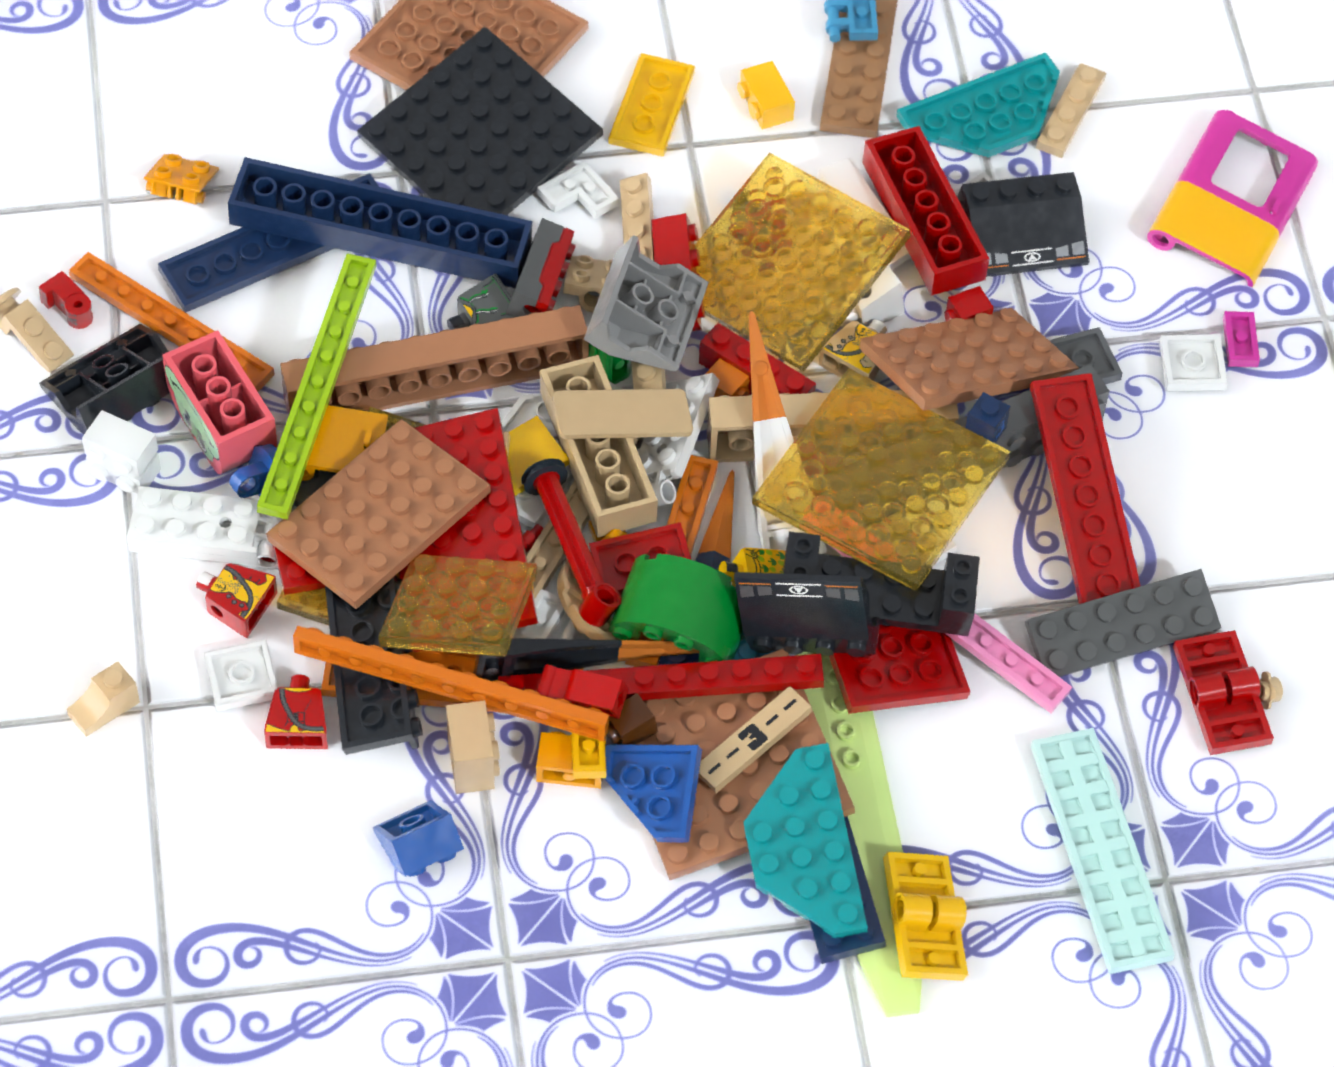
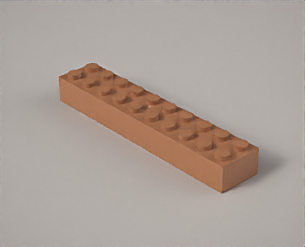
[280,305,589,416]

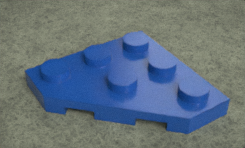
[604,745,702,843]

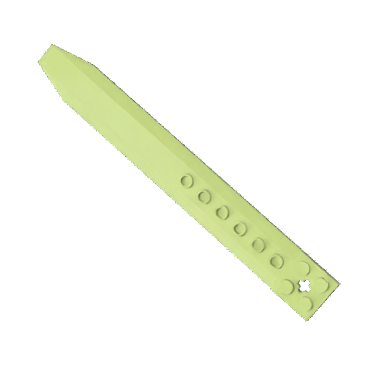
[798,555,922,1017]

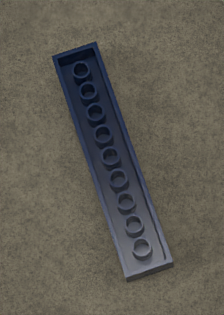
[228,157,533,288]

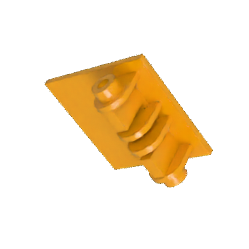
[144,154,219,205]

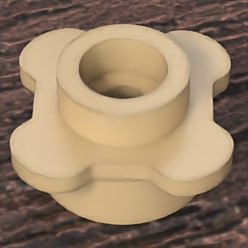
[1259,671,1283,710]

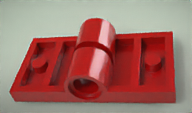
[1173,630,1274,756]

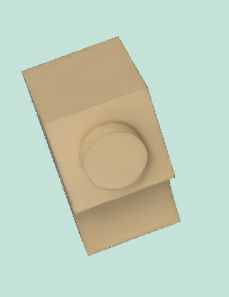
[67,661,140,737]

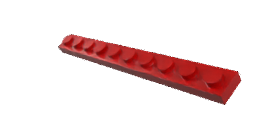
[498,654,824,700]

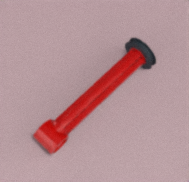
[521,458,622,627]

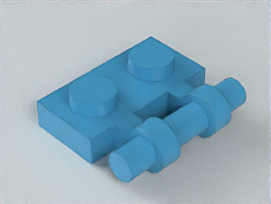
[824,0,878,42]

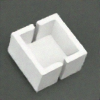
[82,410,161,494]

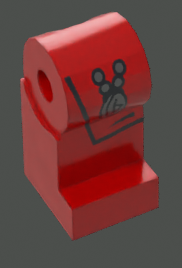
[38,271,93,329]

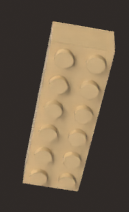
[540,355,658,538]

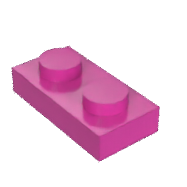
[1223,311,1260,367]

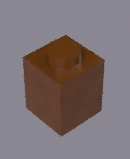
[607,693,658,745]

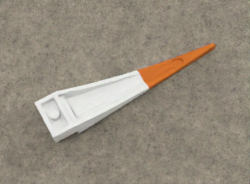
[749,311,827,554]

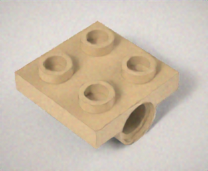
[563,255,613,312]

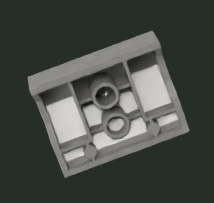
[584,235,709,372]

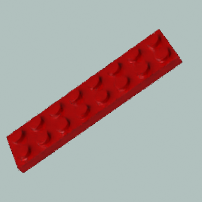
[1030,373,1141,604]

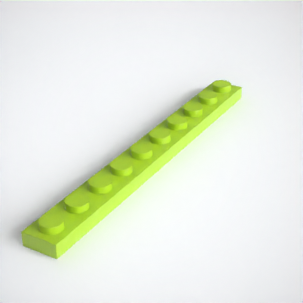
[257,253,376,520]

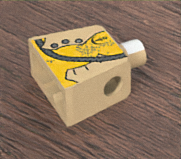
[819,320,887,391]

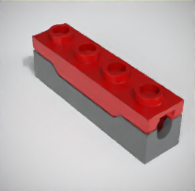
[506,218,576,317]

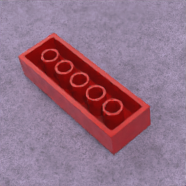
[862,126,990,296]

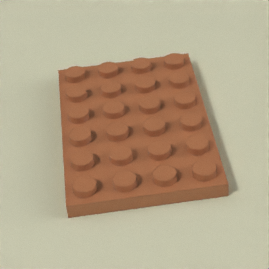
[859,308,1079,411]
[266,419,491,609]

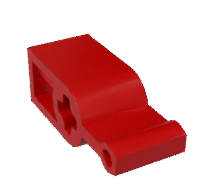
[537,665,628,719]

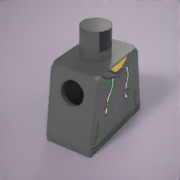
[447,274,515,330]

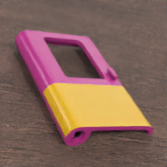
[1147,110,1318,288]

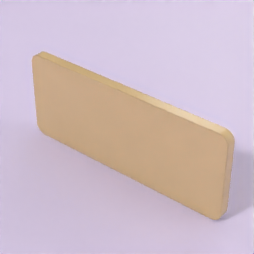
[552,389,693,439]

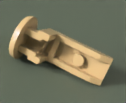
[0,287,74,374]

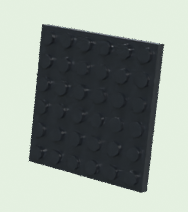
[357,26,604,215]

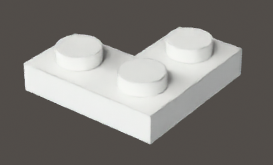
[537,161,619,219]

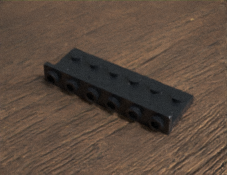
[325,575,423,755]

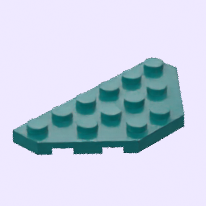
[896,52,1060,158]
[743,743,868,938]

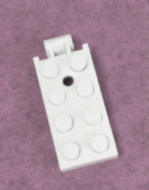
[639,373,720,507]

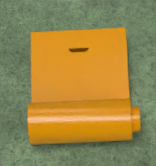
[302,405,388,481]

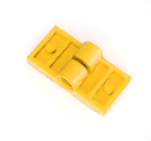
[883,852,968,981]

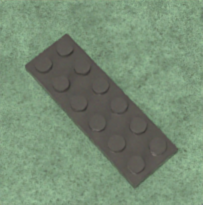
[1024,568,1222,677]

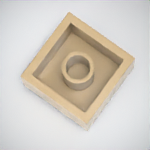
[446,701,500,794]

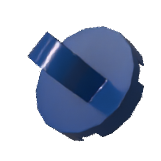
[229,444,277,498]

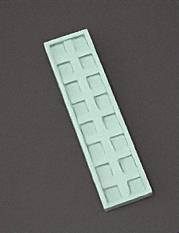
[1031,728,1175,974]

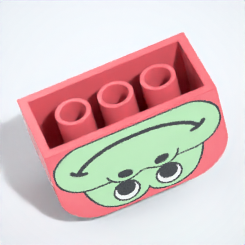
[162,330,278,475]

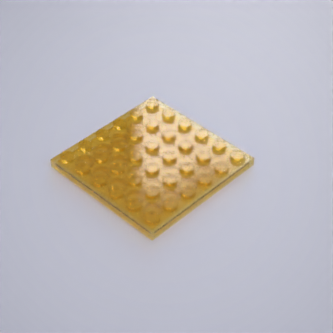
[695,152,911,372]
[752,368,1010,591]

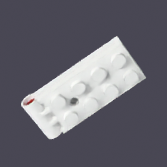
[126,486,291,569]

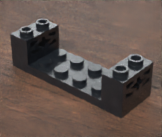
[783,531,980,636]

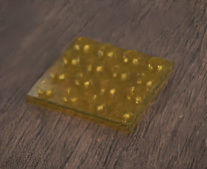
[379,554,538,657]

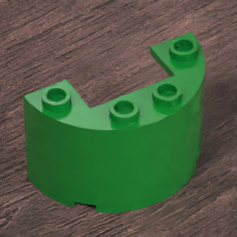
[608,554,743,662]

